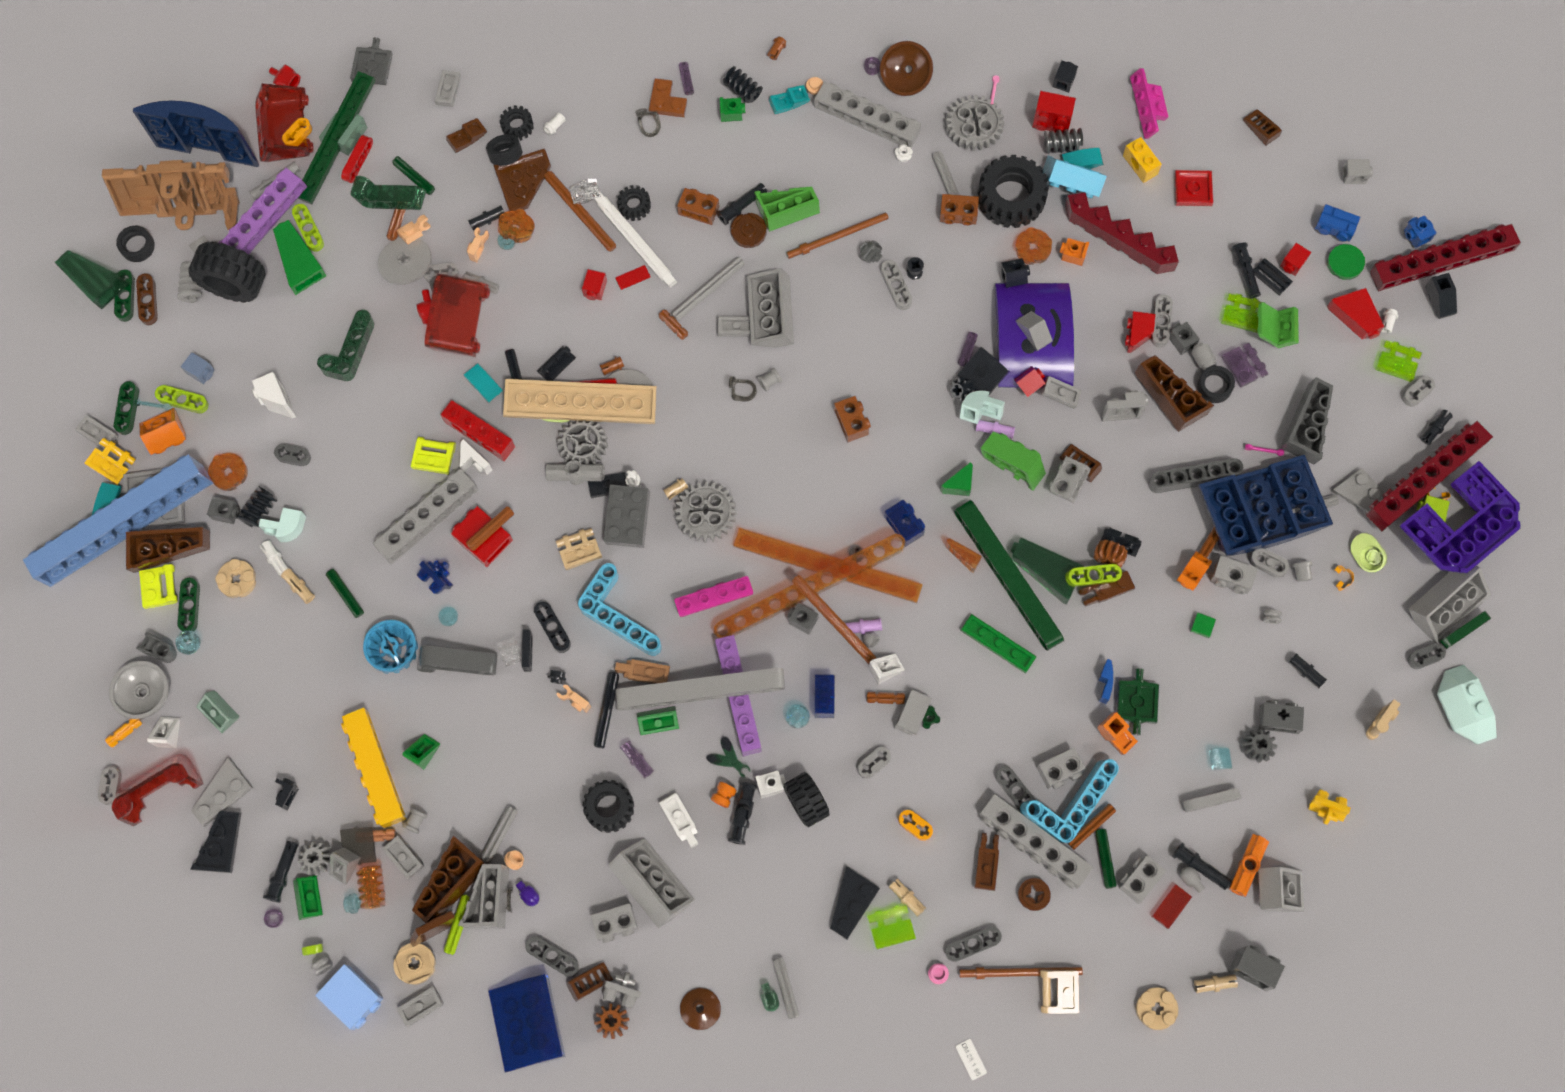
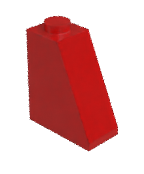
[1327,288,1384,340]

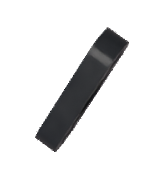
[534,602,571,653]

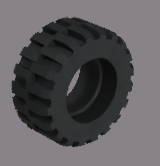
[977,155,1049,228]
[188,241,266,303]

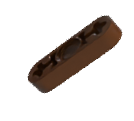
[136,273,158,326]

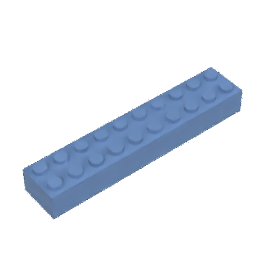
[23,454,213,587]

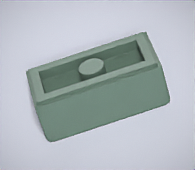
[196,691,239,733]

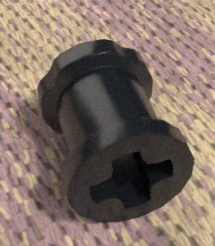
[907,257,924,280]

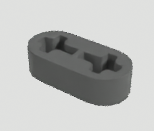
[274,444,311,466]
[1408,643,1446,670]

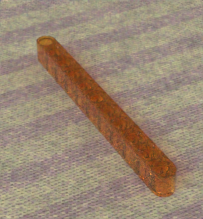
[714,534,905,639]

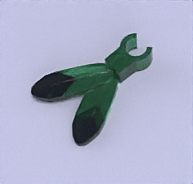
[706,737,751,778]

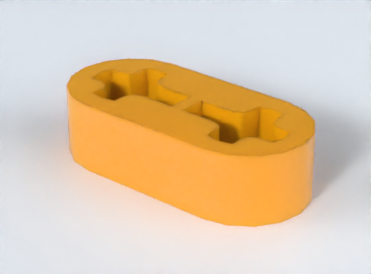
[282,118,312,149]
[899,810,933,841]

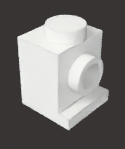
[755,771,786,799]

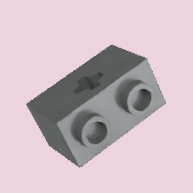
[1258,700,1304,734]

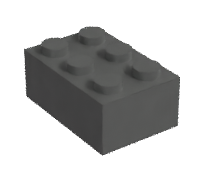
[604,485,650,548]

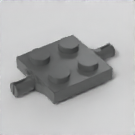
[350,37,393,85]

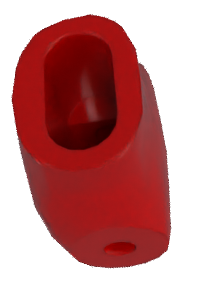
[269,64,301,91]
[416,289,442,324]

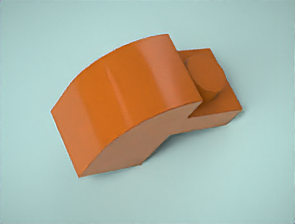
[1176,551,1212,591]
[1098,712,1138,755]

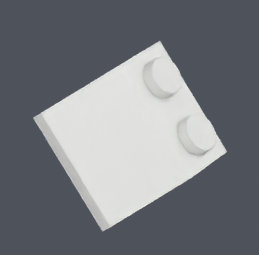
[252,372,296,418]

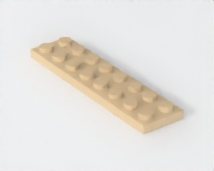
[503,379,657,424]

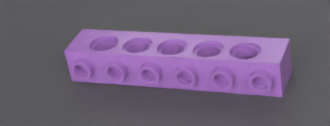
[219,167,307,255]
[715,635,762,757]

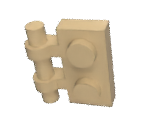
[556,528,602,570]

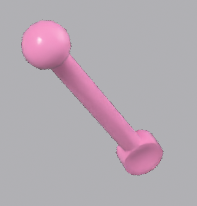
[990,75,1000,105]

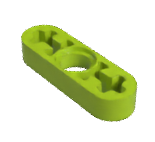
[292,204,324,252]
[155,385,209,414]
[1065,564,1122,587]

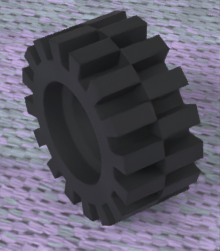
[500,105,534,141]
[617,185,651,221]

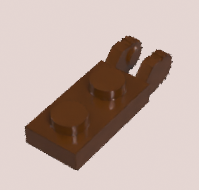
[1078,571,1135,606]
[974,833,999,891]

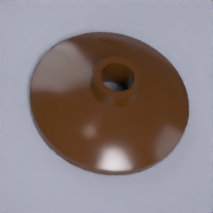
[680,988,721,1030]

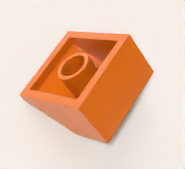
[139,408,186,455]

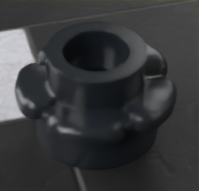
[547,670,566,684]

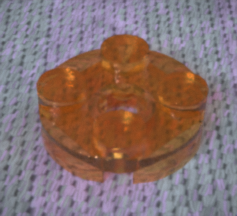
[498,209,535,243]
[1015,227,1052,265]
[208,453,248,491]

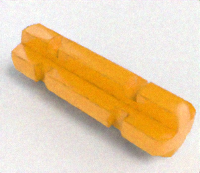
[105,719,142,747]

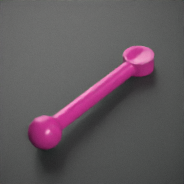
[1245,444,1284,456]

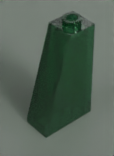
[54,250,128,309]
[1010,537,1085,605]

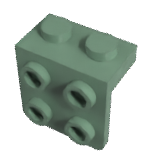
[319,112,368,156]

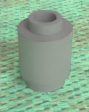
[1191,343,1217,371]

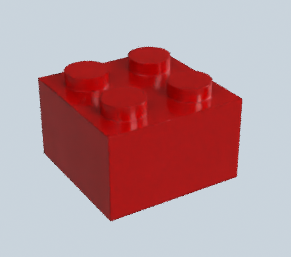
[1032,91,1076,133]

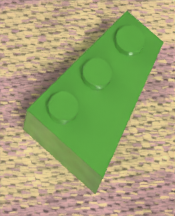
[755,187,820,232]
[980,431,1046,491]

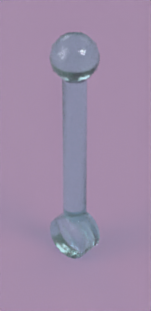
[136,399,171,411]

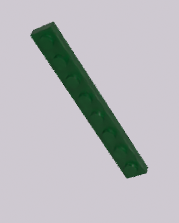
[297,71,376,205]

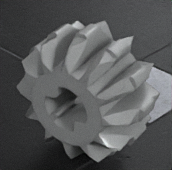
[298,841,331,876]

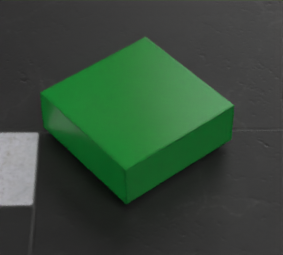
[1190,613,1216,638]

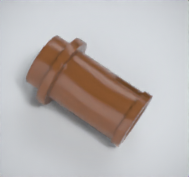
[767,36,787,60]
[600,356,625,376]

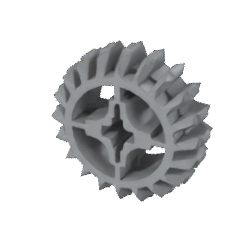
[557,420,608,464]

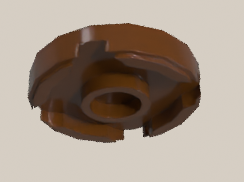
[731,213,767,248]

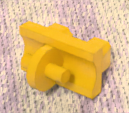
[1308,789,1351,825]

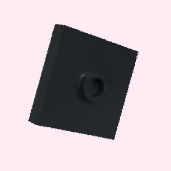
[957,347,1010,395]

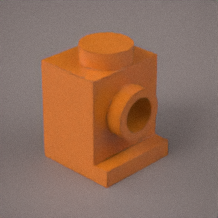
[1060,238,1090,266]

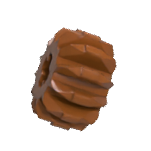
[1093,540,1128,568]
[594,1003,630,1039]

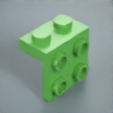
[1257,302,1299,348]

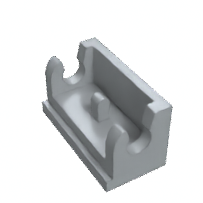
[894,690,932,735]

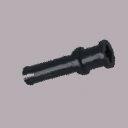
[717,183,767,225]
[1231,242,1261,299]
[263,841,299,903]
[1172,842,1232,890]

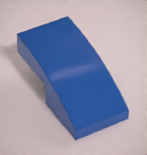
[1098,659,1113,704]

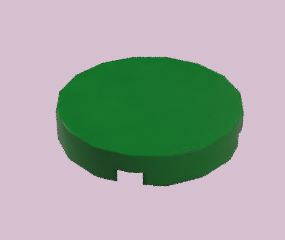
[1327,244,1365,280]

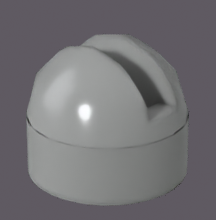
[863,632,880,649]

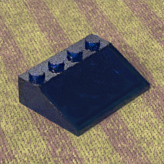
[488,974,566,1073]

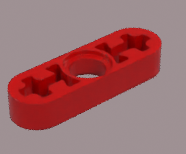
[341,135,373,183]

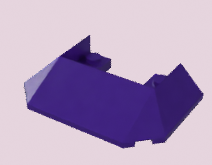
[1400,461,1521,574]

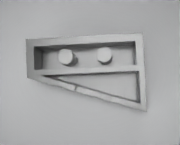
[458,864,509,929]

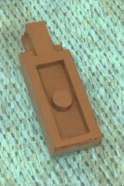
[615,659,670,684]

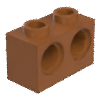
[677,188,720,225]
[940,194,979,226]
[834,396,871,443]

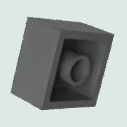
[1228,945,1285,991]

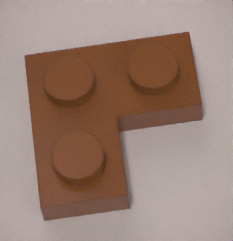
[649,78,687,118]

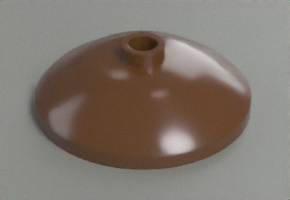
[880,41,933,96]

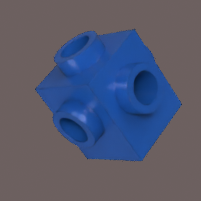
[1404,215,1437,249]

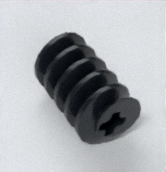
[723,66,763,103]
[236,486,277,528]

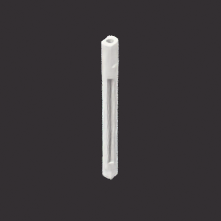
[586,183,677,288]

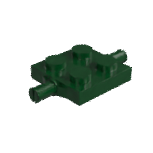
[1117,668,1159,736]

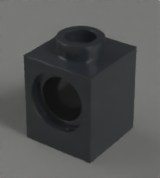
[1052,60,1078,93]
[1001,258,1030,288]

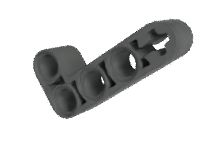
[417,645,498,675]

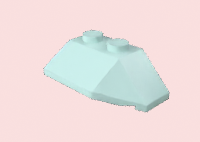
[1437,665,1497,745]

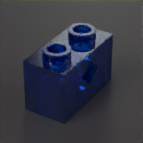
[884,499,926,547]
[815,675,835,718]

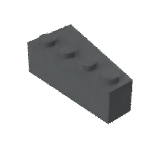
[1280,377,1333,465]

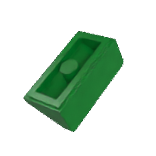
[637,706,679,736]
[293,876,323,920]

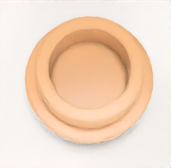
[806,77,823,95]
[504,850,524,870]

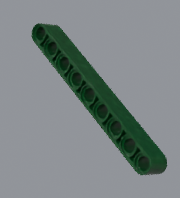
[954,500,1064,651]

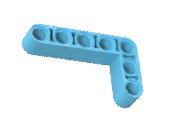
[578,563,662,656]
[1020,759,1119,843]

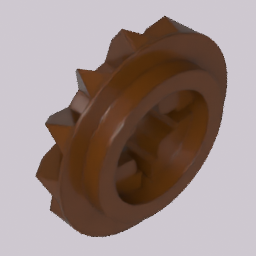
[1018,878,1051,911]

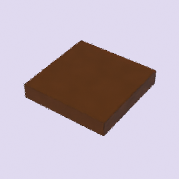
[410,911,455,947]

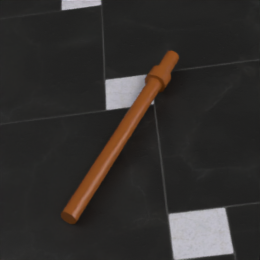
[786,212,889,259]
[959,967,1083,979]

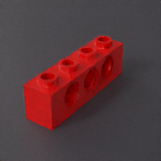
[440,400,515,462]

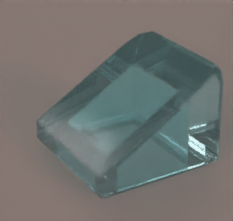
[1209,748,1232,770]

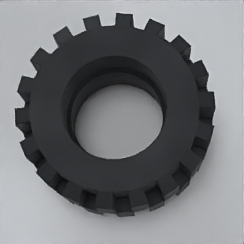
[784,772,830,828]
[582,780,635,833]

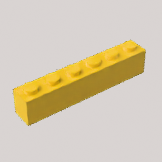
[341,708,407,828]

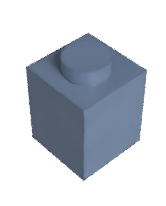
[180,352,215,385]

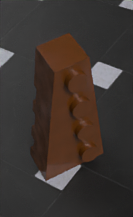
[1134,355,1215,432]
[126,527,210,573]
[412,835,485,923]

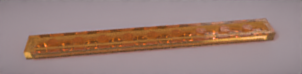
[733,528,923,604]

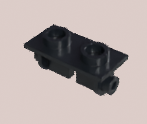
[537,346,576,381]
[1100,527,1142,557]

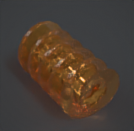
[356,865,386,910]

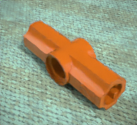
[1229,834,1269,897]

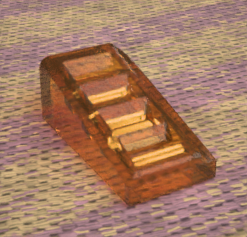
[945,538,982,573]

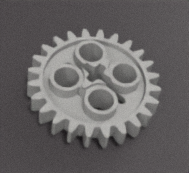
[946,95,1005,151]
[675,481,737,543]

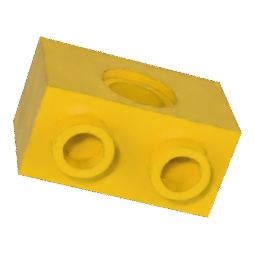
[1123,137,1162,183]

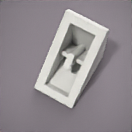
[869,653,905,685]
[147,717,180,748]

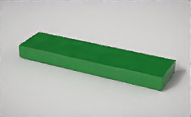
[960,614,1037,674]

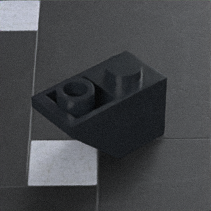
[1425,273,1457,319]

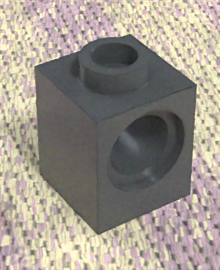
[1169,322,1200,355]
[207,497,240,524]
[787,603,819,635]

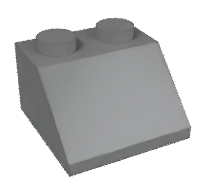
[1258,867,1304,912]

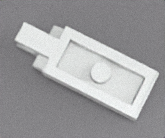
[659,793,698,848]

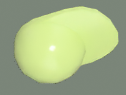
[1351,533,1387,572]

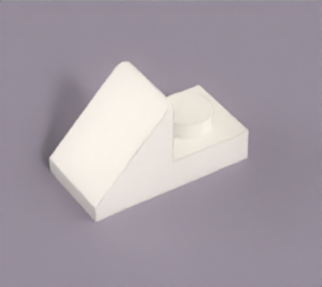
[460,439,492,475]

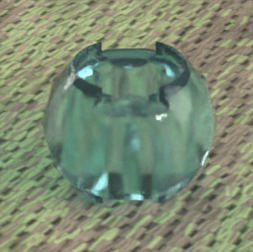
[175,630,201,655]
[785,704,810,729]

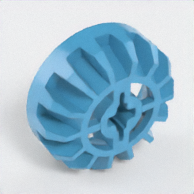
[363,620,418,674]

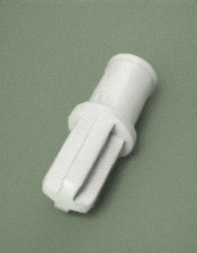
[625,470,641,487]
[260,540,288,576]

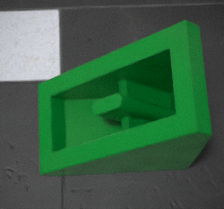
[940,462,973,496]
[402,734,440,770]

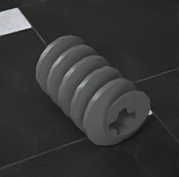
[1044,128,1083,154]

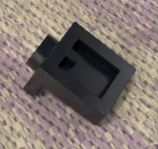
[275,778,299,811]

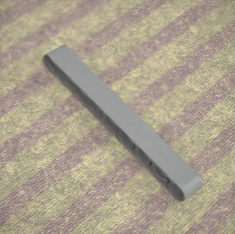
[615,668,785,710]

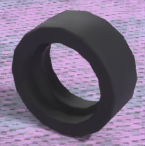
[486,134,523,166]
[116,225,155,262]
[1197,365,1235,403]

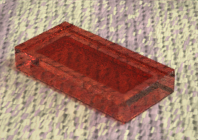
[1151,884,1192,930]

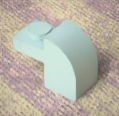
[960,391,1005,424]
[259,508,306,542]

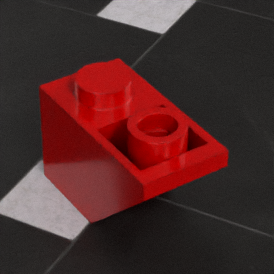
[1125,311,1156,353]

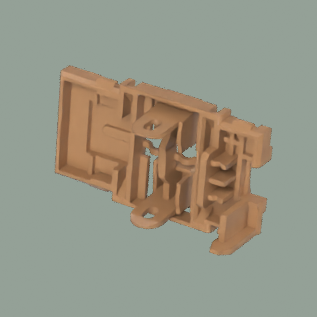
[101,160,240,230]

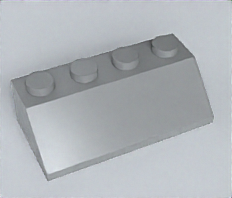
[747,268,794,348]
[1409,566,1491,643]
[608,838,695,929]

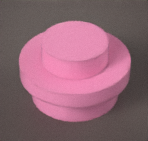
[928,963,949,984]

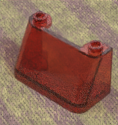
[255,83,313,162]
[424,273,490,358]
[111,754,203,827]

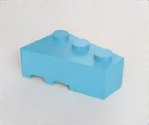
[1042,155,1107,198]

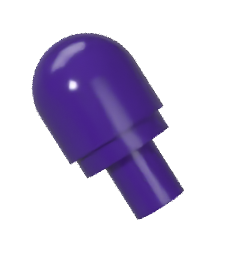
[516,881,540,907]

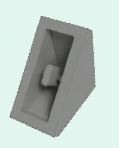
[1016,311,1053,351]
[329,847,361,885]

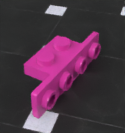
[1130,68,1169,139]
[674,576,753,617]

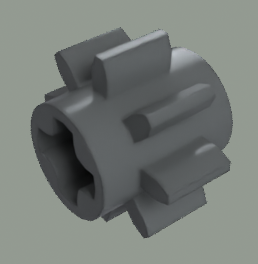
[860,240,883,263]

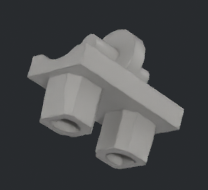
[602,971,642,1008]

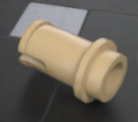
[663,478,688,500]

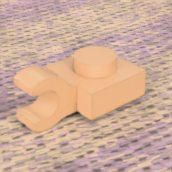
[397,215,431,245]
[467,227,489,263]
[557,684,591,713]

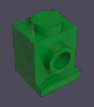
[720,97,746,122]

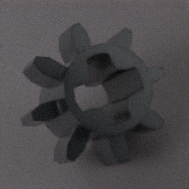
[950,377,974,401]

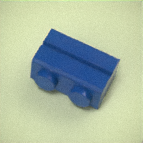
[1315,204,1361,242]

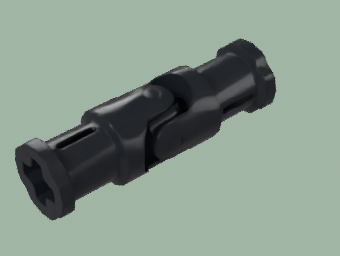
[728,782,758,845]

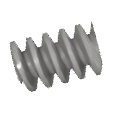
[177,261,202,303]

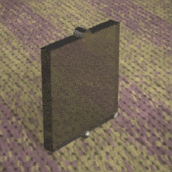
[340,826,376,865]

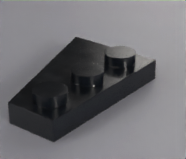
[190,811,241,873]
[830,866,880,940]

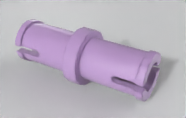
[976,420,1015,439]
[845,618,882,635]

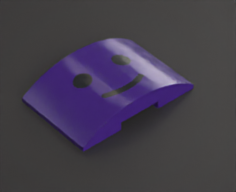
[995,283,1074,388]

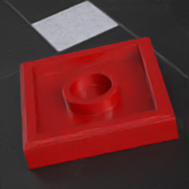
[1174,170,1213,206]

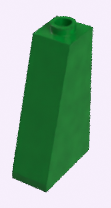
[273,220,326,296]

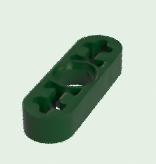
[114,269,135,322]
[113,381,140,435]
[177,577,200,634]
[1440,611,1491,649]

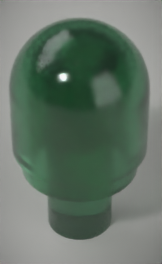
[761,982,780,1012]

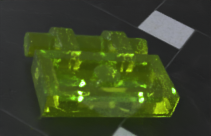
[1221,293,1265,333]
[1375,340,1422,382]
[868,905,916,950]

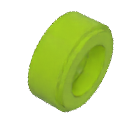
[302,944,323,956]

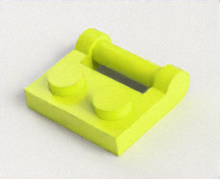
[410,437,456,475]
[139,564,178,609]

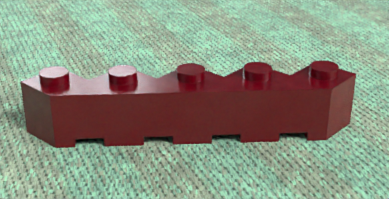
[1065,192,1179,274]

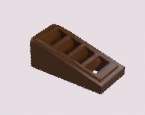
[1243,109,1282,146]
[1059,444,1102,483]
[566,962,613,1002]

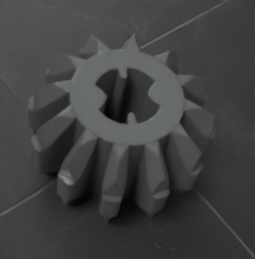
[1242,729,1277,763]

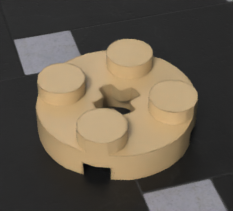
[215,559,256,598]
[393,943,436,985]
[1136,988,1178,1030]

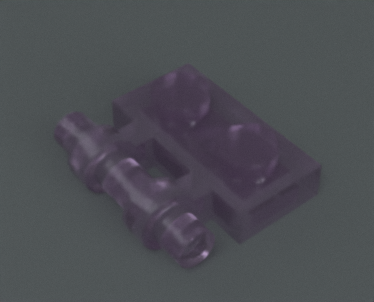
[1222,343,1269,388]

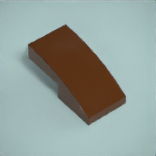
[446,118,487,153]

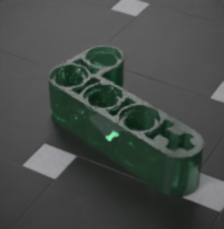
[350,176,426,210]
[317,310,375,382]

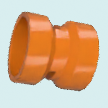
[711,781,737,808]

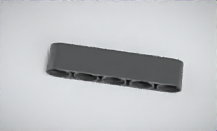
[1149,458,1244,493]

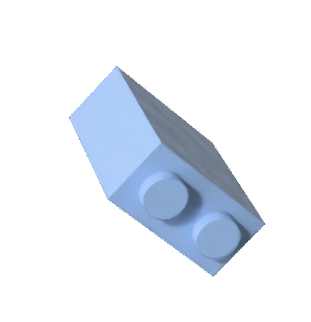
[315,964,383,1030]

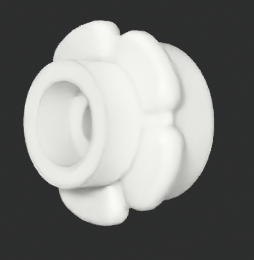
[895,144,913,162]

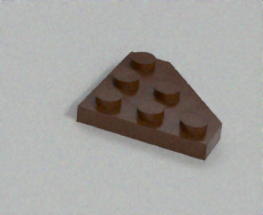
[493,148,551,214]

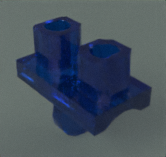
[417,560,453,594]

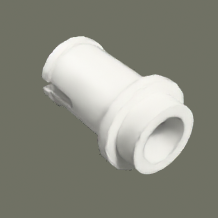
[543,113,566,135]
[1381,309,1399,334]

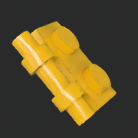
[84,438,136,485]

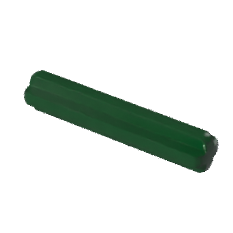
[392,156,435,195]
[326,569,364,618]
[1095,829,1116,889]

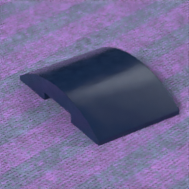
[133,100,259,167]
[1198,455,1333,556]

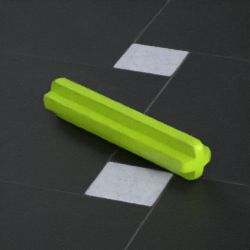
[444,895,471,955]

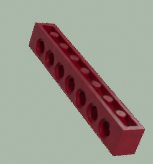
[1370,224,1521,292]
[1366,421,1493,532]

